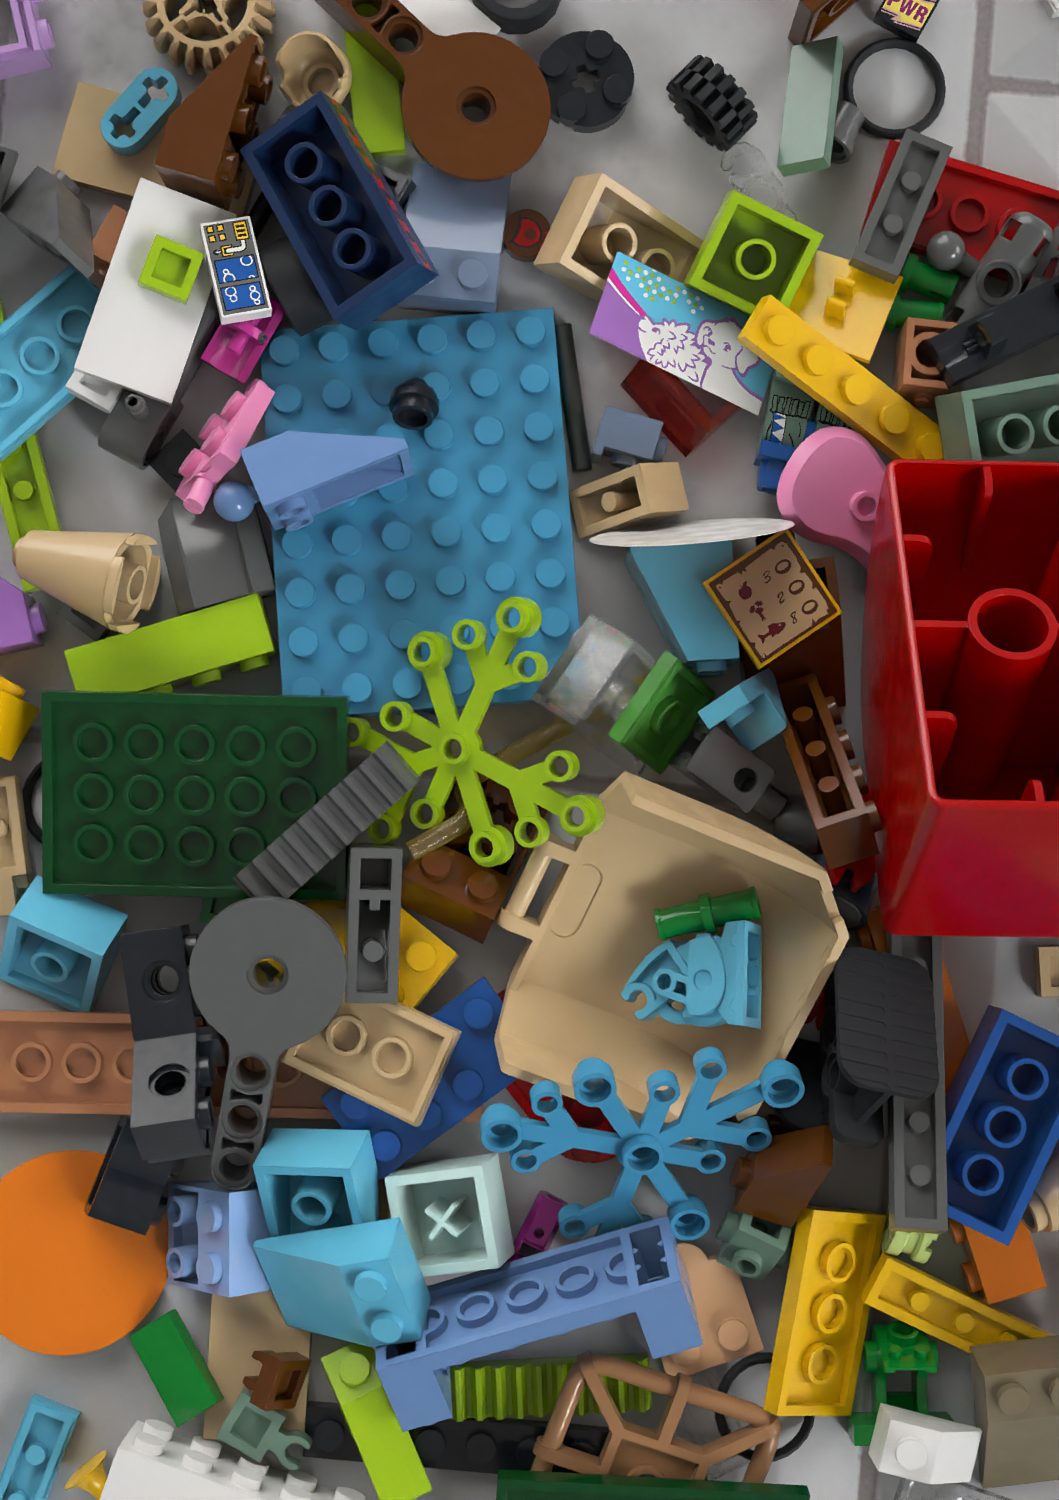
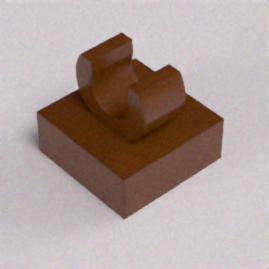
[243,1350,312,1411]

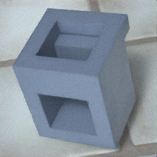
[591,405,669,469]

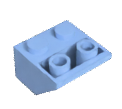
[166,1181,271,1298]

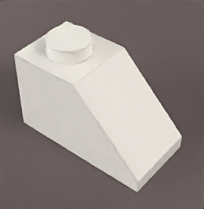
[868,1403,982,1484]

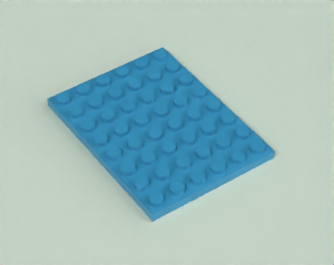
[260,308,586,717]

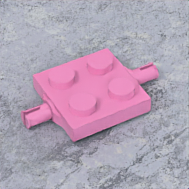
[174,379,275,514]

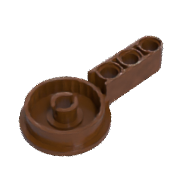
[314,0,551,183]

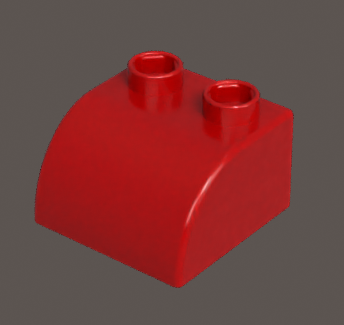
[861,459,1059,938]

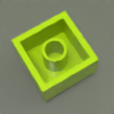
[683,190,824,316]

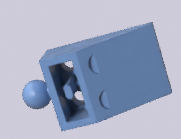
[213,431,415,531]

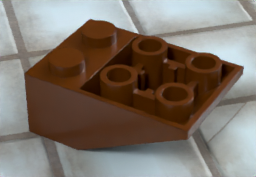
[154,34,273,211]
[401,772,548,944]

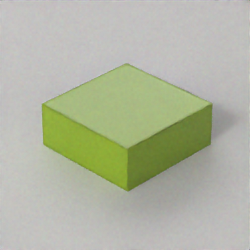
[138,234,205,305]

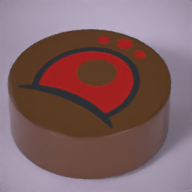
[504,209,550,262]

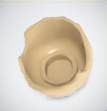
[275,30,352,107]

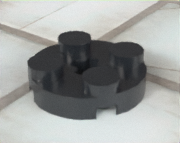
[539,30,634,133]

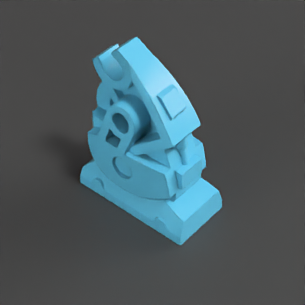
[621,920,763,1029]

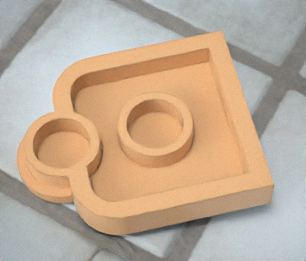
[661,1242,764,1376]

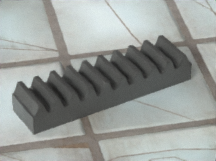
[233,741,421,899]

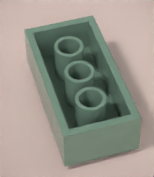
[934,373,1059,462]

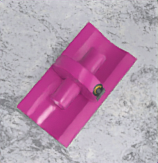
[200,296,286,386]

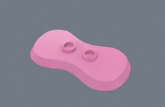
[776,426,886,572]

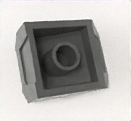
[158,493,276,616]

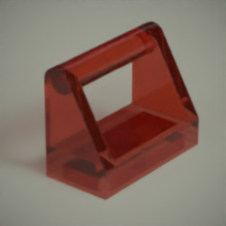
[620,359,742,457]

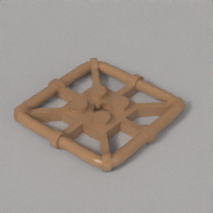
[530,1350,782,1483]

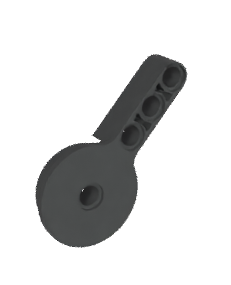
[189,896,347,1191]

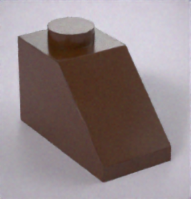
[730,1125,833,1228]

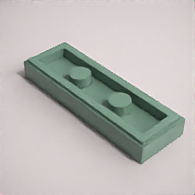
[777,36,844,177]

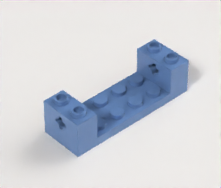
[376,1216,703,1432]

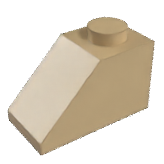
[569,462,689,539]

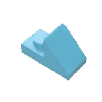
[698,668,787,751]

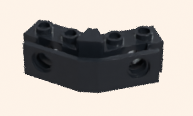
[119,924,227,1164]

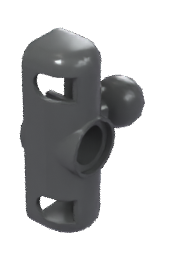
[926,211,1053,324]

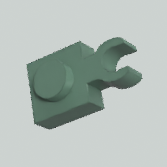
[216,1387,313,1470]

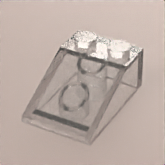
[531,614,656,777]

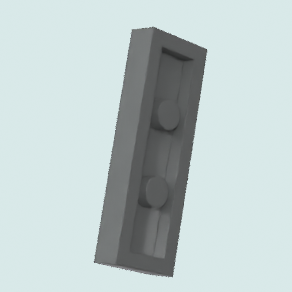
[848,128,953,284]

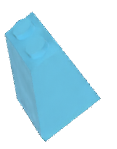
[625,540,739,678]

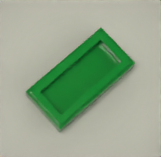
[129,1309,224,1427]

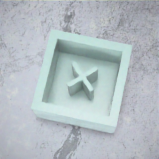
[384,1153,515,1277]

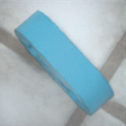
[100,67,182,156]

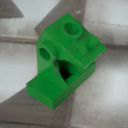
[847,1321,954,1446]

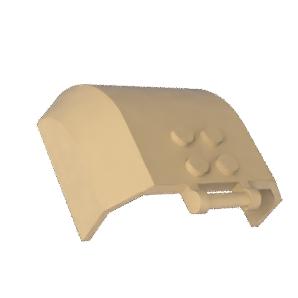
[494,771,849,1141]

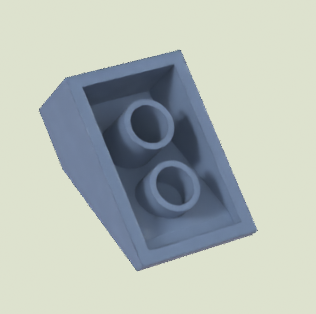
[398,162,512,315]

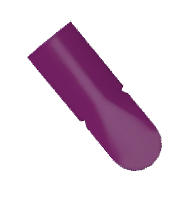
[505,1190,568,1263]

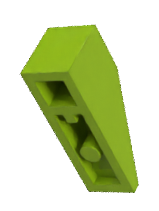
[320,1343,432,1500]

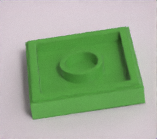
[607,651,716,775]

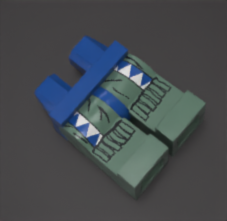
[753,369,855,495]

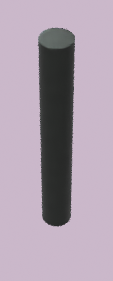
[555,323,592,473]

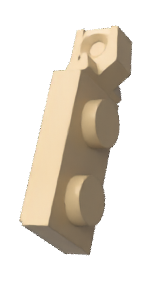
[0,775,33,917]

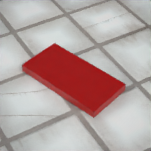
[859,139,1059,285]

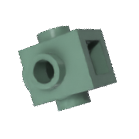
[716,1210,793,1283]

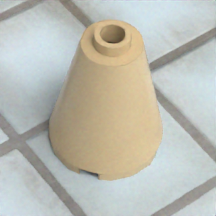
[12,530,161,634]

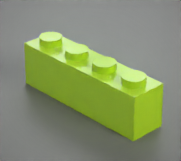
[64,593,280,692]

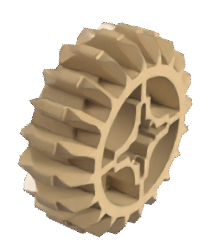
[142,0,276,77]

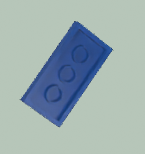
[320,976,518,1181]

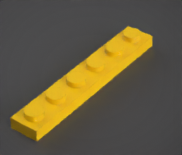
[736,294,945,460]

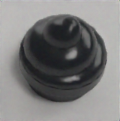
[389,377,440,430]

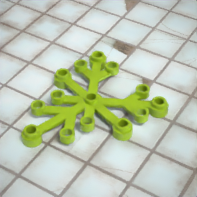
[349,597,605,867]

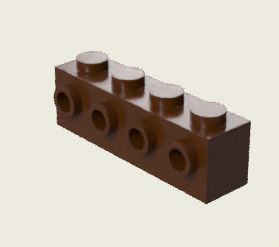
[777,672,883,870]

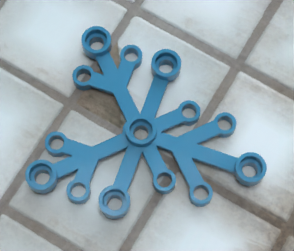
[479,1047,805,1240]

